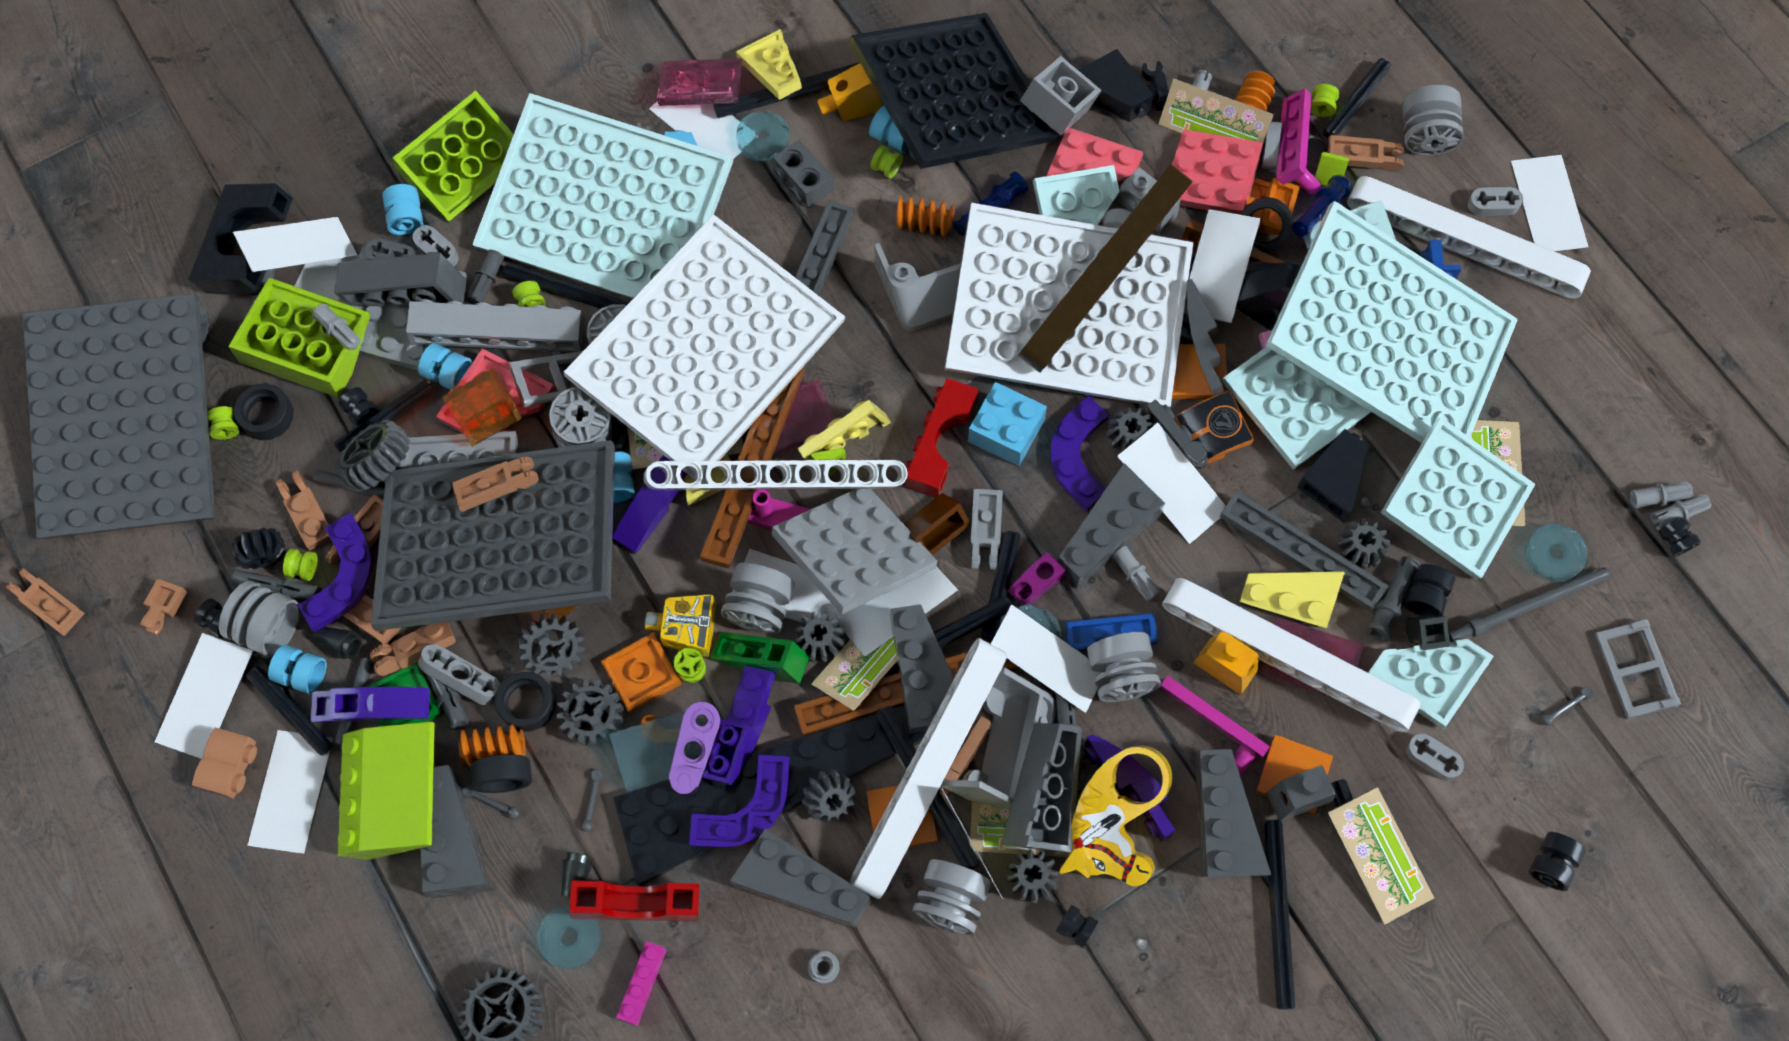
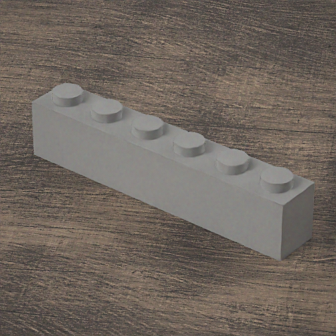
[406,299,583,352]

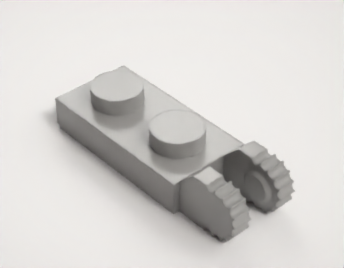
[971,489,1003,570]

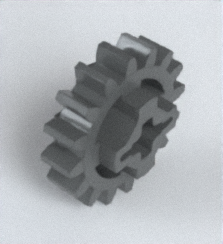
[517,612,584,677]
[556,679,624,746]

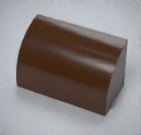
[903,493,972,555]

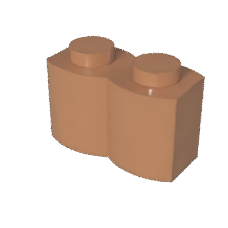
[192,727,257,799]

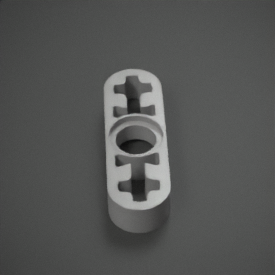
[418,644,500,705]

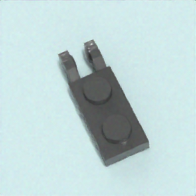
[1147,399,1208,470]

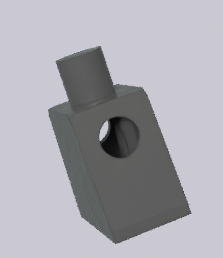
[1266,765,1335,821]

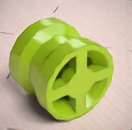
[1310,84,1340,117]
[870,144,903,179]
[512,281,546,307]
[207,406,240,440]
[283,548,318,581]
[674,648,706,683]

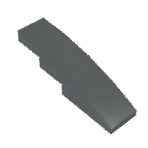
[1187,279,1224,397]

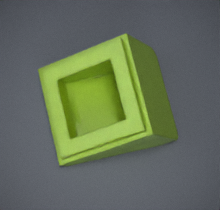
[1315,152,1349,189]
[810,448,846,477]

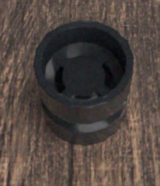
[1404,564,1456,617]
[1528,832,1586,891]

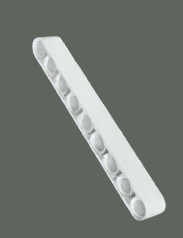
[1347,176,1591,299]
[643,460,908,490]
[1162,578,1421,733]
[850,638,1007,899]

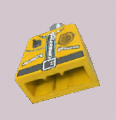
[645,595,717,658]

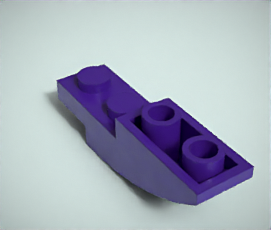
[702,666,776,785]
[311,687,430,723]
[1084,734,1175,842]

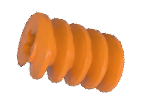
[1234,70,1275,111]
[896,195,955,237]
[459,724,526,768]

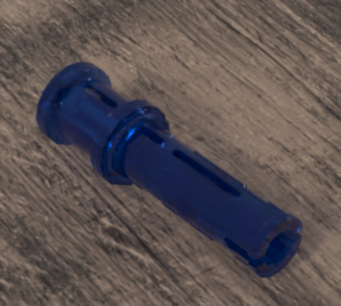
[952,171,1028,236]
[1292,175,1351,237]

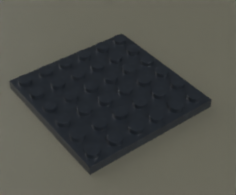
[849,13,1060,169]

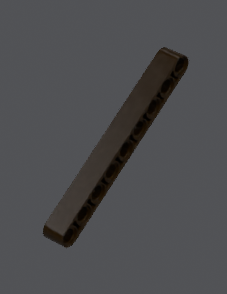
[1017,164,1193,373]

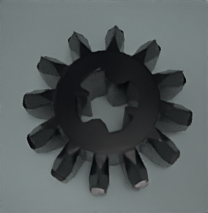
[232,527,285,570]

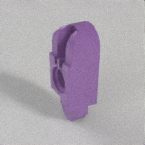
[668,702,720,794]

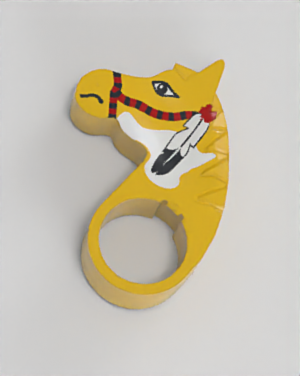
[1059,745,1172,886]

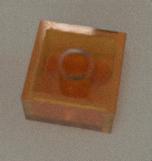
[442,368,522,447]

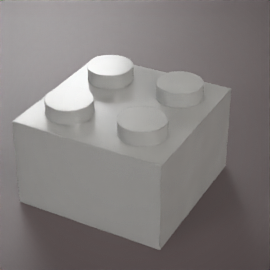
[1020,56,1102,135]

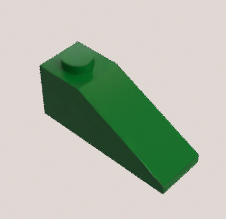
[710,632,810,684]

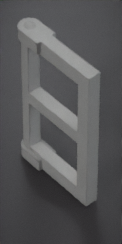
[509,351,583,407]
[1595,620,1681,719]

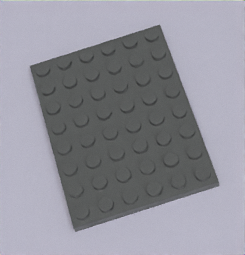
[23,293,215,539]
[371,440,615,631]

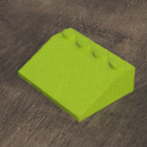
[390,90,514,222]
[228,278,371,398]
[338,722,434,860]

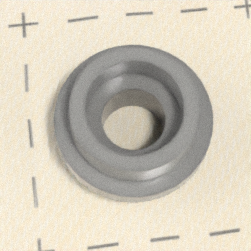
[808,951,840,984]

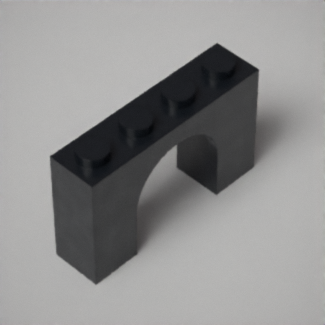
[188,183,293,294]

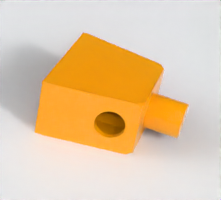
[817,63,883,121]
[1193,631,1259,695]

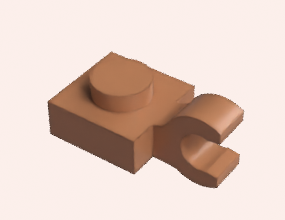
[140,579,187,635]

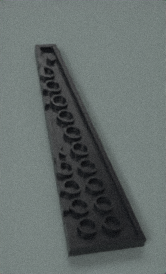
[613,704,926,887]

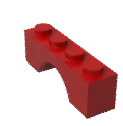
[905,378,979,498]
[569,881,699,922]

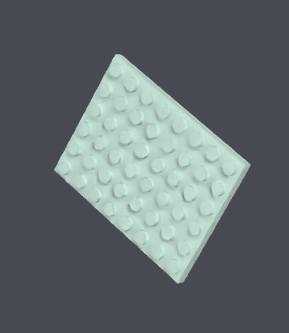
[472,93,734,299]
[1265,201,1518,443]

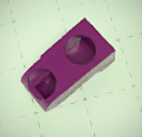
[1008,552,1066,609]

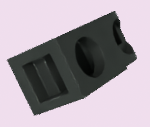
[1406,615,1450,650]

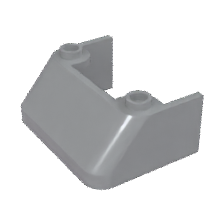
[874,243,961,332]
[941,668,1056,810]

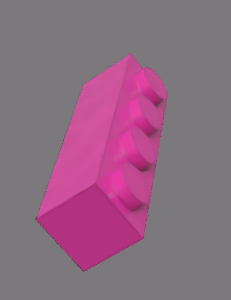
[616,941,667,1027]

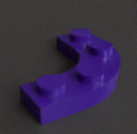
[1050,396,1109,512]
[298,513,373,632]
[689,755,790,848]

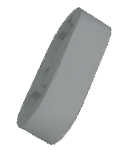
[1261,121,1282,170]
[1467,187,1523,216]
[413,225,459,267]
[1406,734,1464,781]

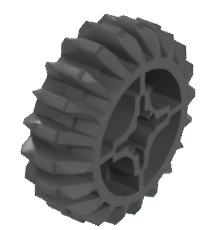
[335,419,410,491]
[456,967,545,1041]

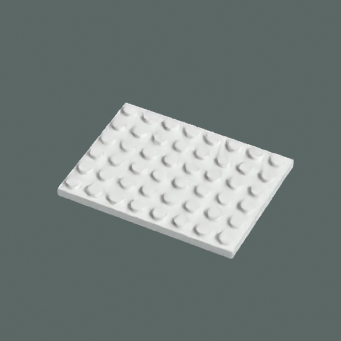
[945,203,1193,407]
[564,215,845,480]

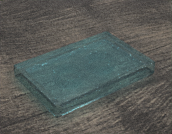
[609,710,704,793]

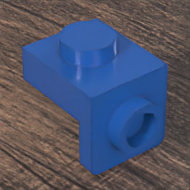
[1421,240,1461,279]

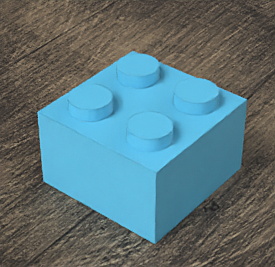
[968,382,1047,466]

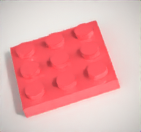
[1172,129,1263,215]

